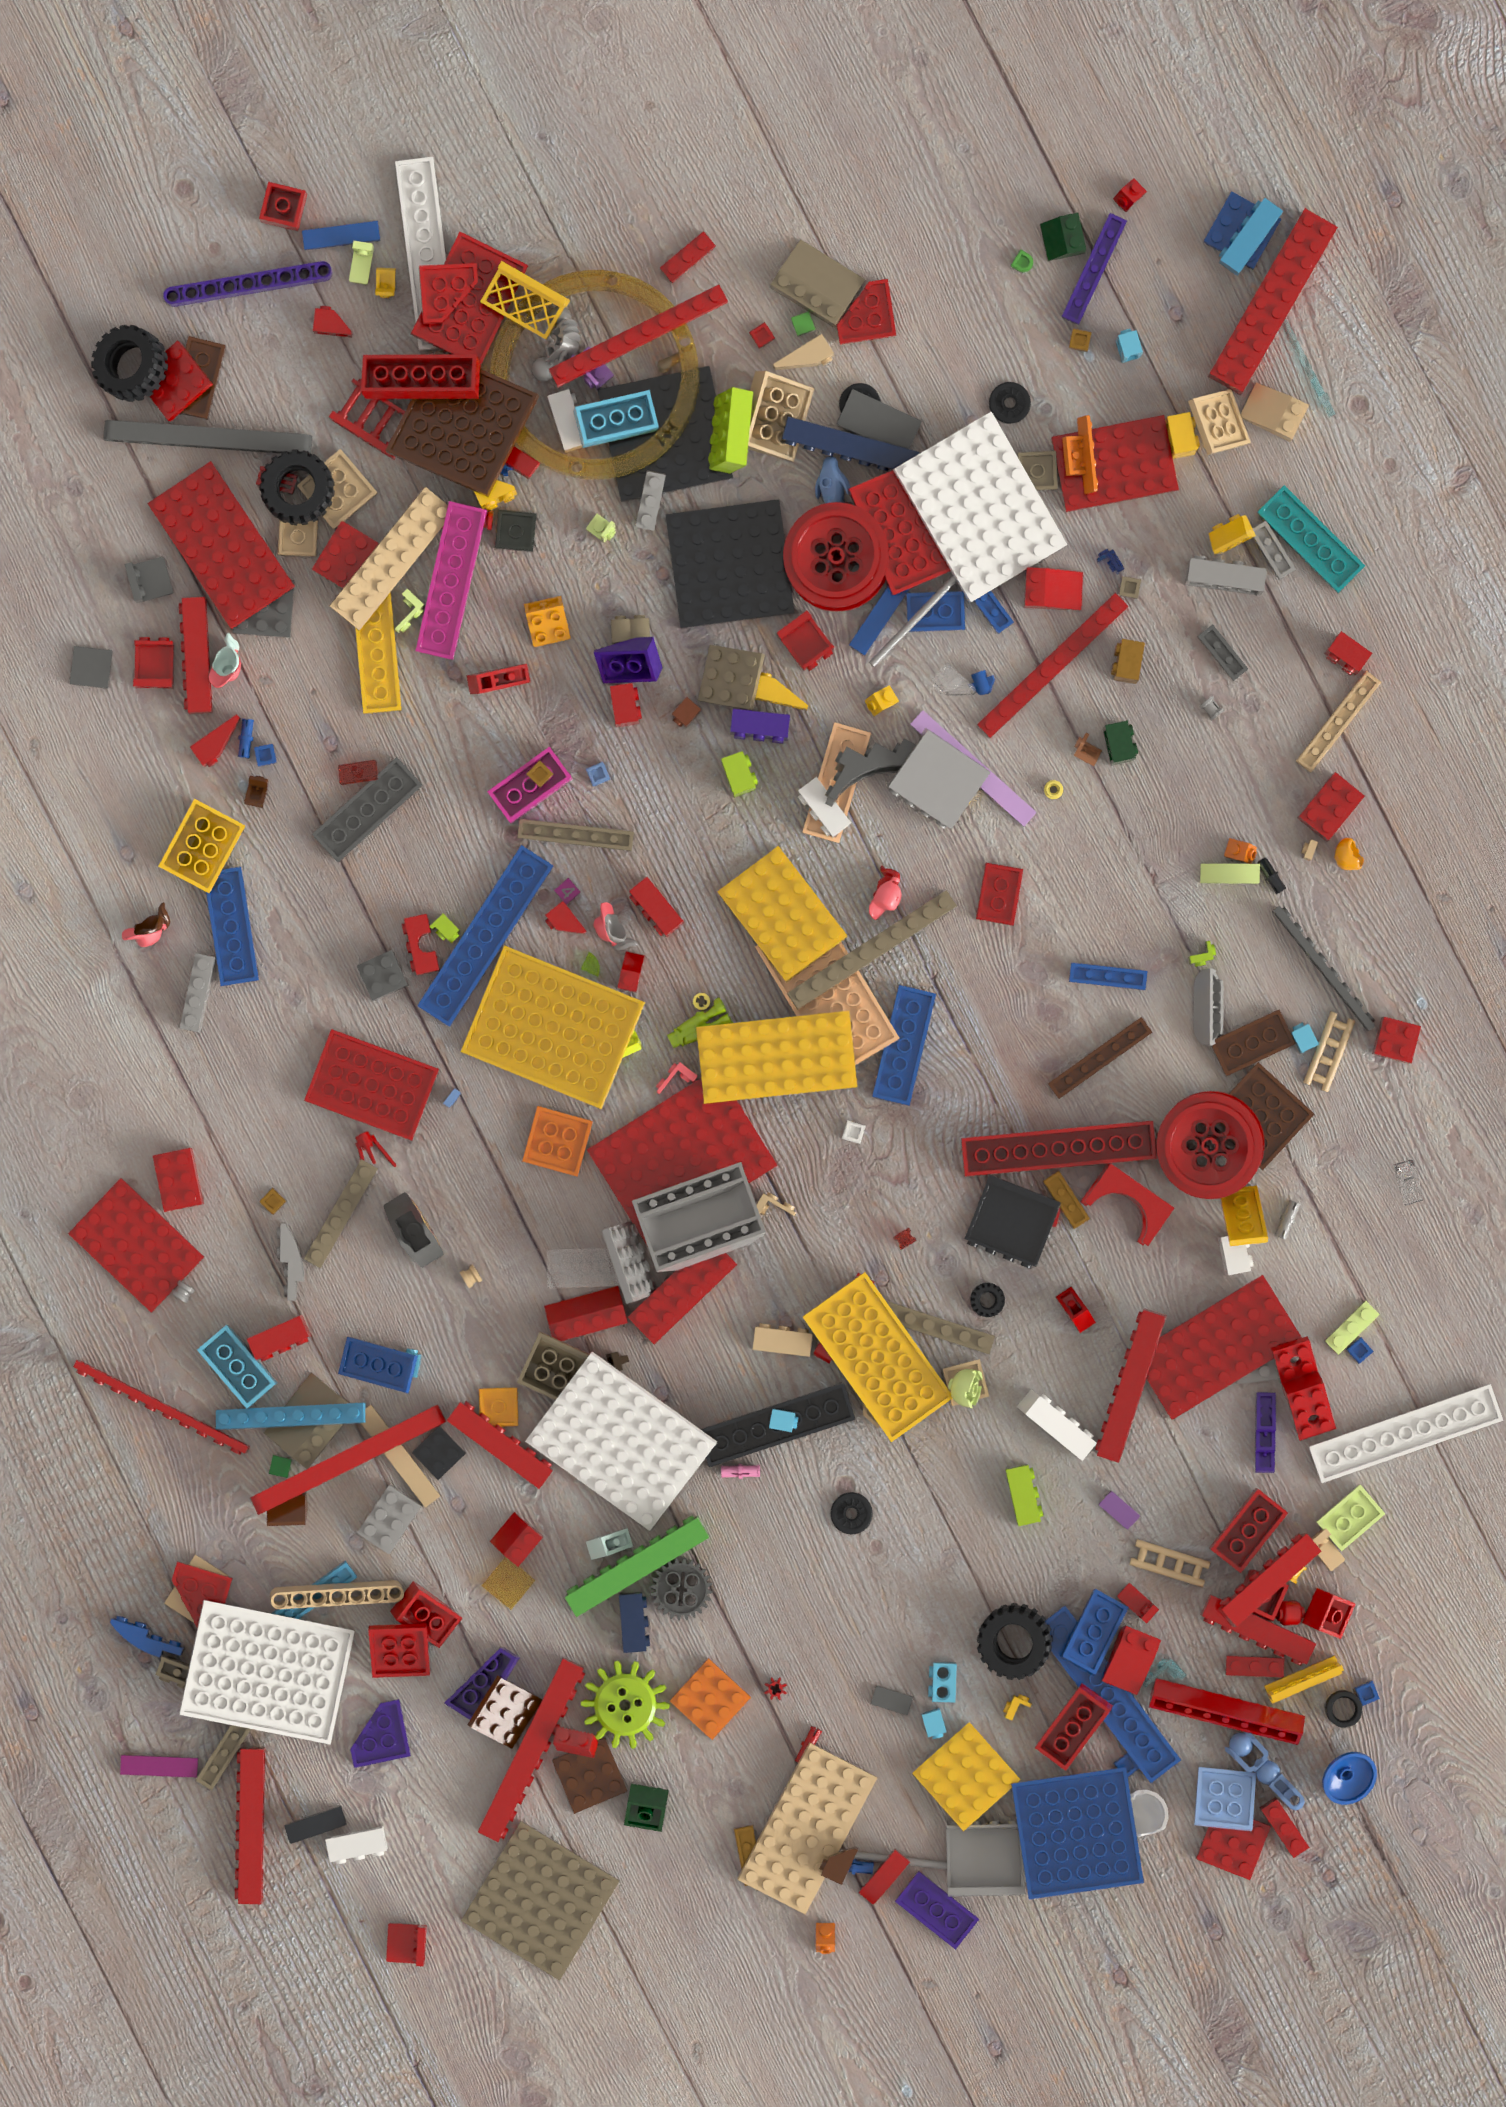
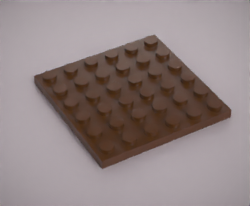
[385,350,539,497]

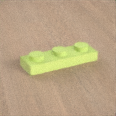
[1325,1301,1380,1355]

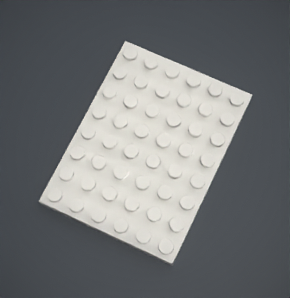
[893,412,1067,603]
[525,1352,717,1531]
[179,1600,355,1744]

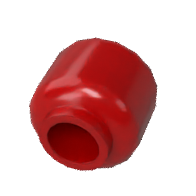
[1276,1600,1305,1626]

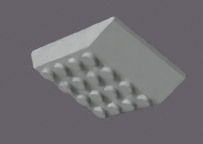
[632,1162,766,1272]

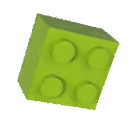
[721,751,758,798]

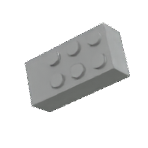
[1185,555,1267,596]

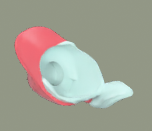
[209,633,241,688]

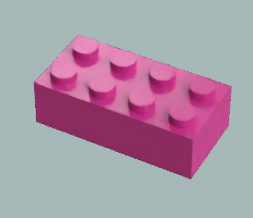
[487,747,572,824]

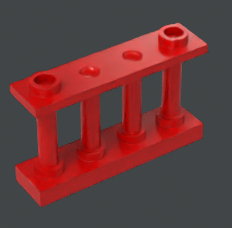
[329,378,405,460]

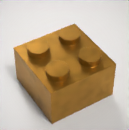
[1111,639,1145,684]

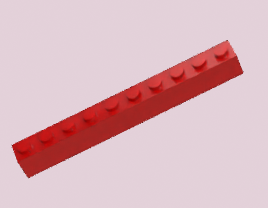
[478,1657,586,1842]

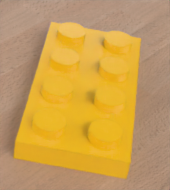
[1220,1185,1268,1246]

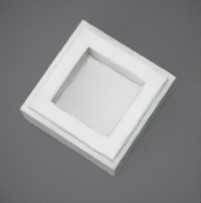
[842,1120,866,1144]

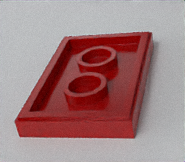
[976,863,1024,926]

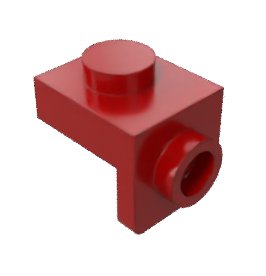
[1113,178,1147,212]

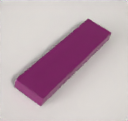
[120,1755,198,1778]

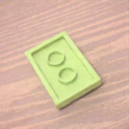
[1316,1484,1385,1551]

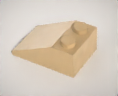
[1240,383,1309,442]

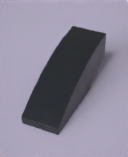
[284,1806,347,1844]

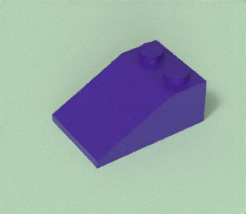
[594,637,663,684]

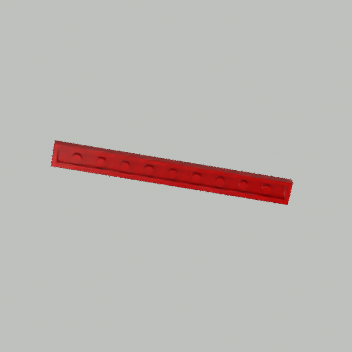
[549,284,728,388]
[977,592,1129,738]
[73,1360,250,1455]

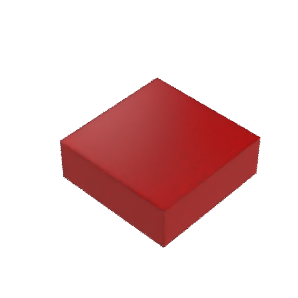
[749,322,775,349]

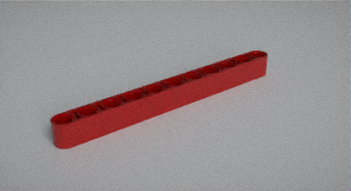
[250,1405,447,1515]

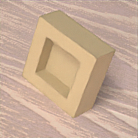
[1301,840,1318,861]

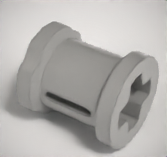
[1199,695,1224,721]

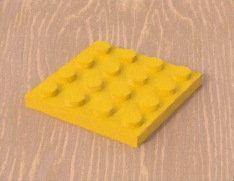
[912,1722,1021,1832]

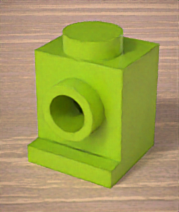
[429,913,460,944]

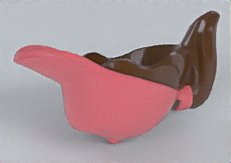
[122,902,170,947]

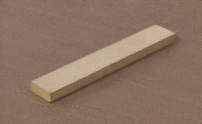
[1296,670,1381,773]
[361,1404,441,1508]

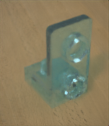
[1143,1657,1187,1688]

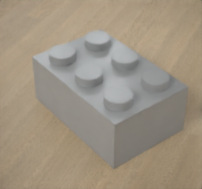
[357,1484,422,1554]

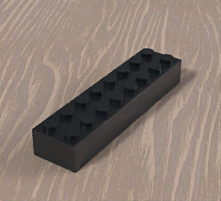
[700,1382,856,1467]

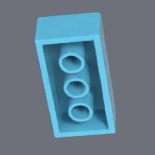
[573,390,659,448]
[197,1325,278,1409]

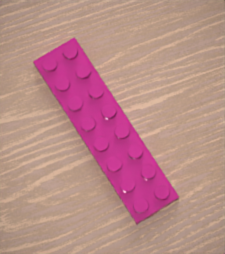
[416,501,487,660]

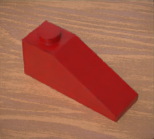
[466,664,530,694]
[190,714,241,767]

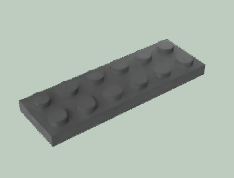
[312,757,423,863]

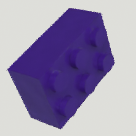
[730,709,790,744]

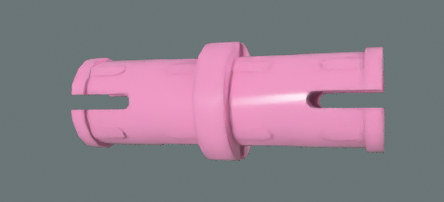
[721,1464,760,1479]

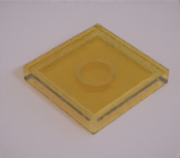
[482,1557,535,1610]

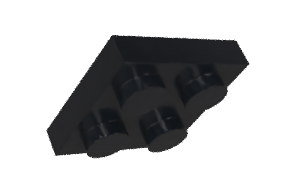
[412,1426,466,1480]

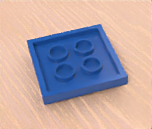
[1203,191,1281,270]

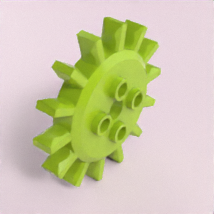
[581,1660,670,1749]

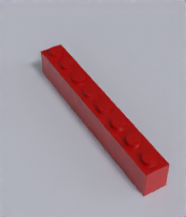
[1095,1308,1167,1463]
[1149,1678,1305,1745]
[235,1747,265,1905]

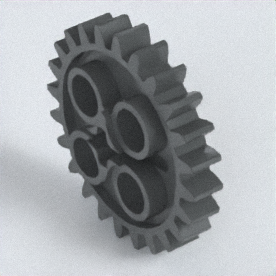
[651,1558,713,1621]

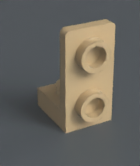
[756,1192,796,1216]
[1311,1529,1345,1571]

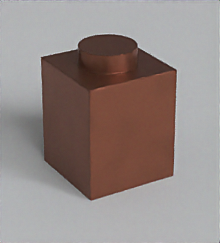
[672,697,701,728]

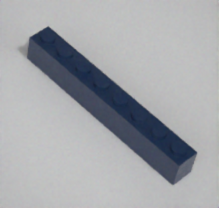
[781,416,921,471]

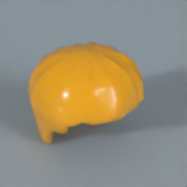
[1334,837,1364,870]

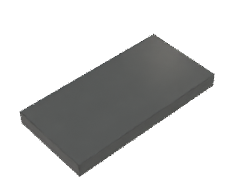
[837,389,922,449]

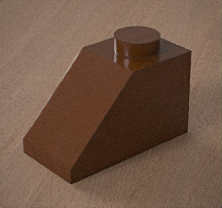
[819,1846,858,1885]

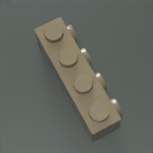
[155,1655,190,1689]

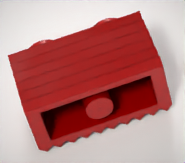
[553,1726,598,1758]

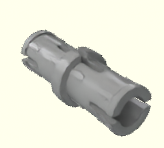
[1275,1200,1301,1240]

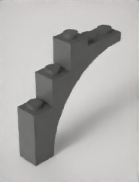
[825,738,916,807]

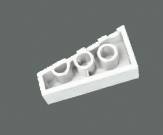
[1017,1390,1097,1461]

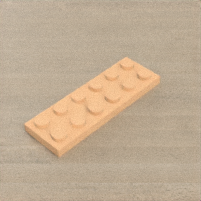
[802,722,871,843]

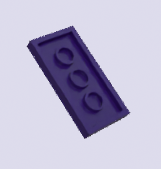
[895,1871,979,1950]

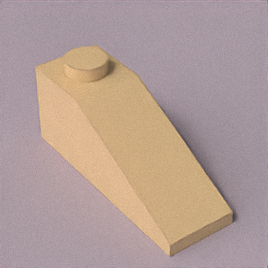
[773,334,834,370]

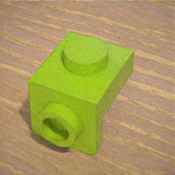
[1188,941,1216,967]

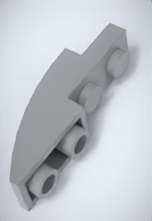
[277,1223,305,1301]

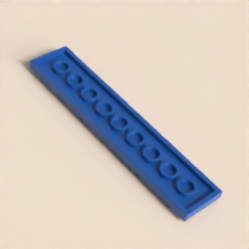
[417,845,554,1027]
[1045,1606,1181,1783]

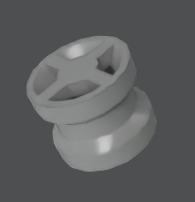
[171,1280,195,1303]

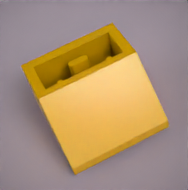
[474,480,517,511]

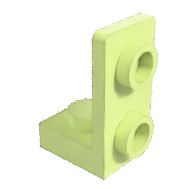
[349,241,374,285]
[586,514,616,543]
[394,589,425,634]

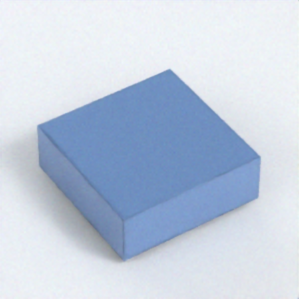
[586,762,611,787]
[443,1088,461,1108]

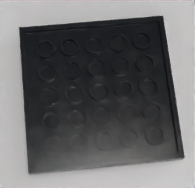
[597,366,733,502]
[665,499,794,629]

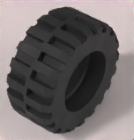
[91,325,168,402]
[259,449,335,526]
[977,1603,1053,1680]

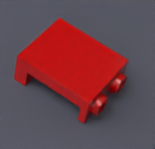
[776,610,835,671]
[133,637,174,689]

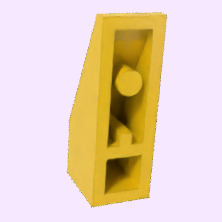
[755,672,808,711]

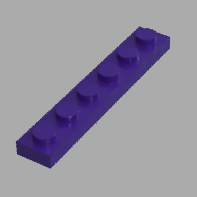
[1062,213,1127,325]

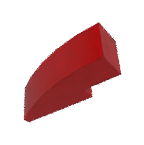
[858,1849,910,1905]

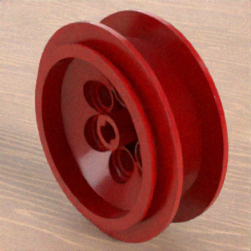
[783,502,889,612]
[1157,1091,1265,1199]

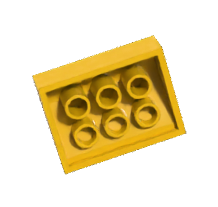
[158,799,245,893]

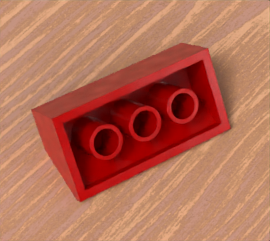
[544,1286,628,1341]

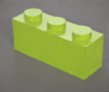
[1005,1464,1043,1527]

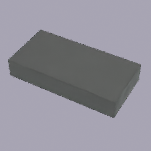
[871,1685,913,1716]

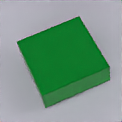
[269,1455,292,1478]

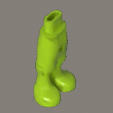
[667,997,733,1048]

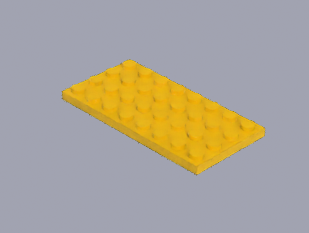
[696,1011,858,1104]
[802,1272,953,1442]

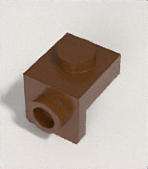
[244,776,268,808]

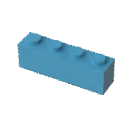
[1219,198,1283,276]

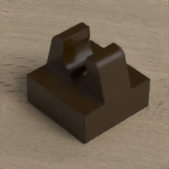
[606,1352,629,1371]

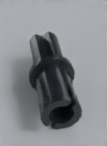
[1257,857,1286,894]

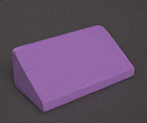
[1098,1490,1140,1530]

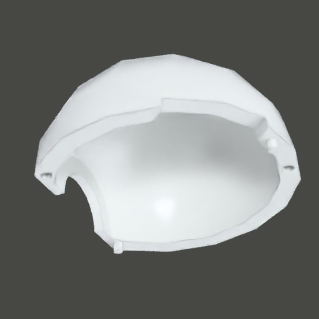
[1130,1790,1169,1837]

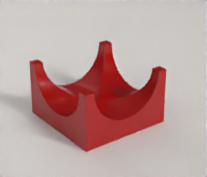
[1080,1164,1175,1246]

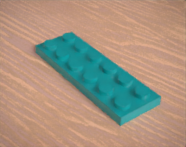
[1257,485,1365,593]

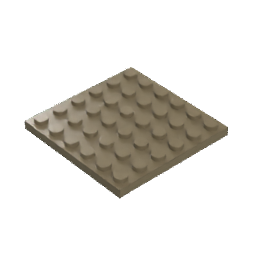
[461,1821,620,1981]

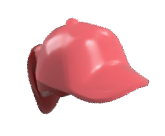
[869,866,901,920]

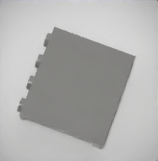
[887,728,990,829]
[946,1821,1026,1897]

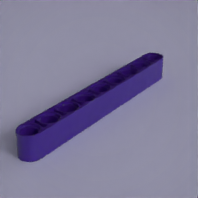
[163,261,333,307]

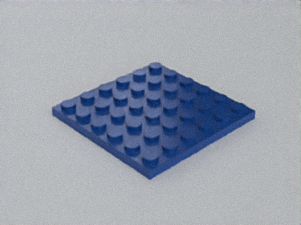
[1011,1767,1144,1900]

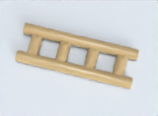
[1303,1011,1355,1092]
[1129,1539,1211,1587]

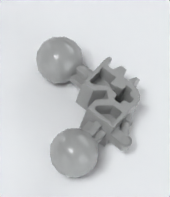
[532,306,580,381]

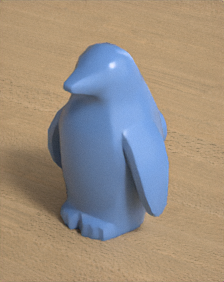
[815,456,850,504]

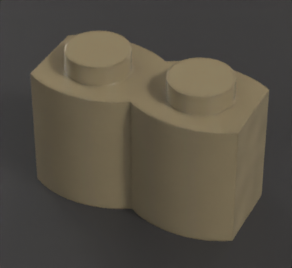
[611,615,650,645]

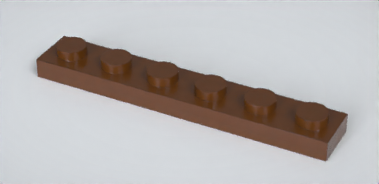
[1048,1017,1153,1099]

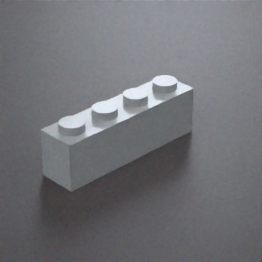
[180,953,216,1033]

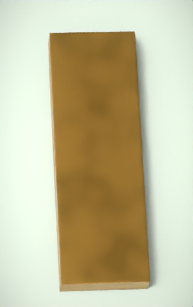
[1043,1171,1090,1229]
[734,1825,756,1886]

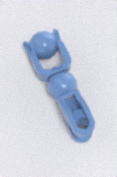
[1224,1732,1305,1810]

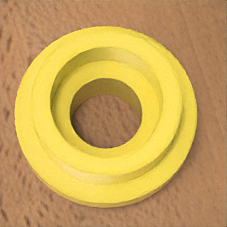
[1044,780,1063,799]

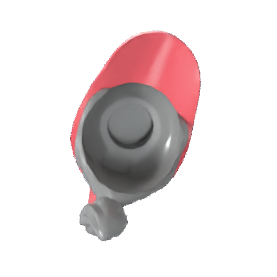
[593,902,638,950]

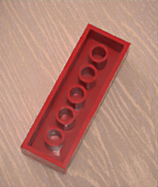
[361,354,480,399]
[628,1253,738,1345]

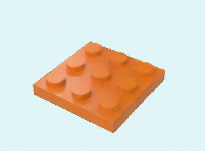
[522,1106,593,1177]
[670,1658,751,1740]

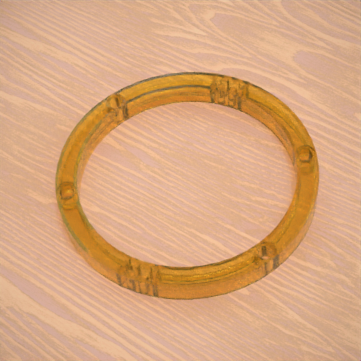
[490,270,700,480]

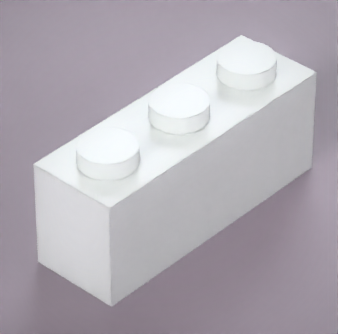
[547,389,582,453]
[798,777,851,838]
[325,1826,388,1864]

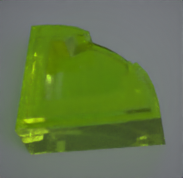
[581,952,600,977]

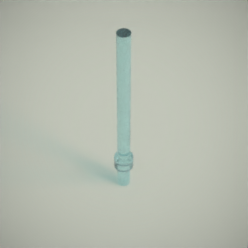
[1282,318,1336,417]

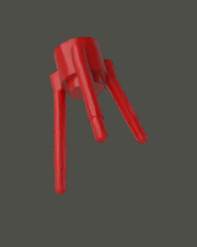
[355,1131,396,1167]

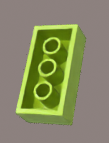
[708,387,753,474]

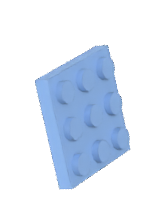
[1194,1767,1256,1831]

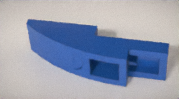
[110,1616,185,1658]

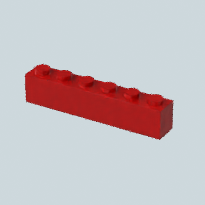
[179,597,213,714]
[446,1401,553,1489]
[1217,1533,1322,1627]
[1200,1594,1316,1666]

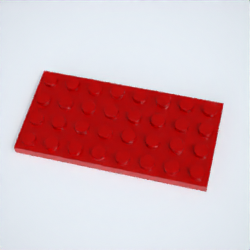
[147,461,295,629]
[1147,1275,1302,1420]

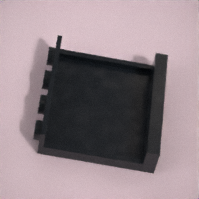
[964,1174,1061,1269]

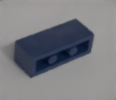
[619,1592,650,1653]

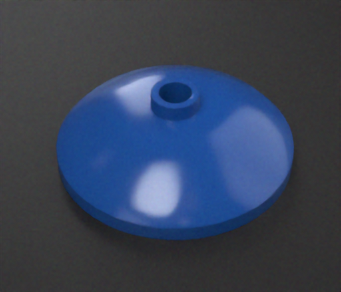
[1322,1752,1377,1805]

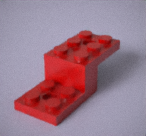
[1271,1336,1336,1441]

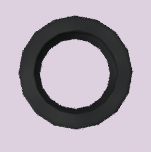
[1325,1690,1363,1728]

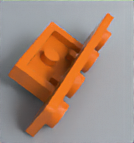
[1062,415,1098,494]

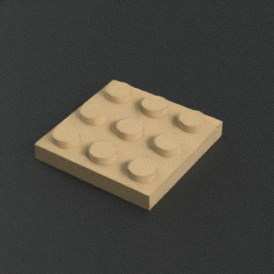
[1188,389,1251,455]
[297,449,378,530]

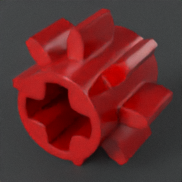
[764,1677,787,1700]

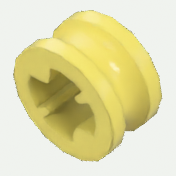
[693,993,710,1010]

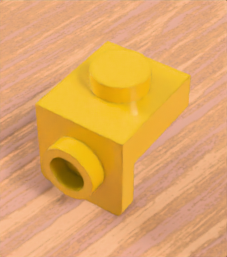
[375,268,396,298]
[865,685,899,716]
[1003,1694,1032,1720]

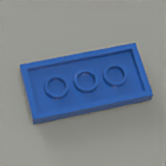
[338,1337,418,1393]
[1061,1589,1129,1676]

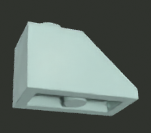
[586,1528,633,1560]

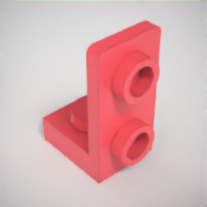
[656,1062,698,1095]

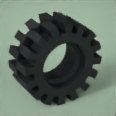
[970,1283,1005,1317]

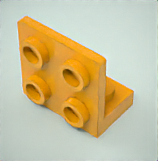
[524,596,571,647]

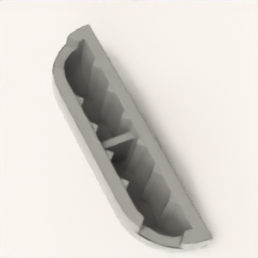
[1193,968,1224,1045]

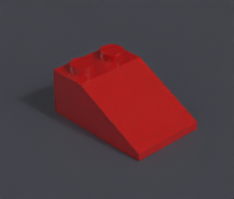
[1024,567,1083,611]
[390,1581,462,1648]
[1101,1626,1161,1695]

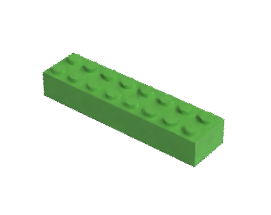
[565,1515,710,1617]

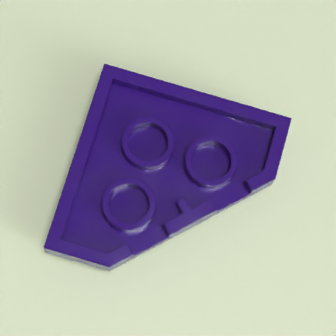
[350,1699,411,1768]

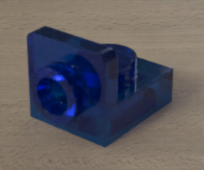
[1096,549,1125,575]

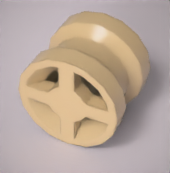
[460,1264,482,1288]

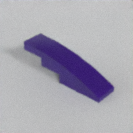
[1255,1392,1276,1473]

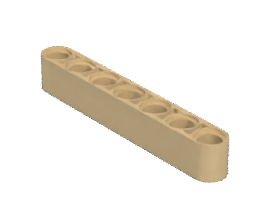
[270,1580,404,1609]

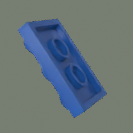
[906,591,965,632]

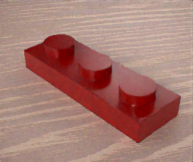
[660,231,716,283]
[1225,1655,1284,1678]

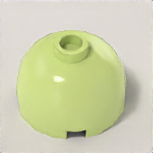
[948,1369,983,1408]

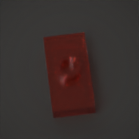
[338,760,378,785]

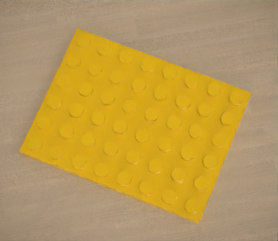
[461,945,645,1109]

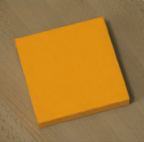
[479,1387,518,1427]

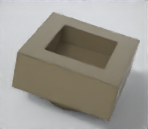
[1119,576,1141,599]

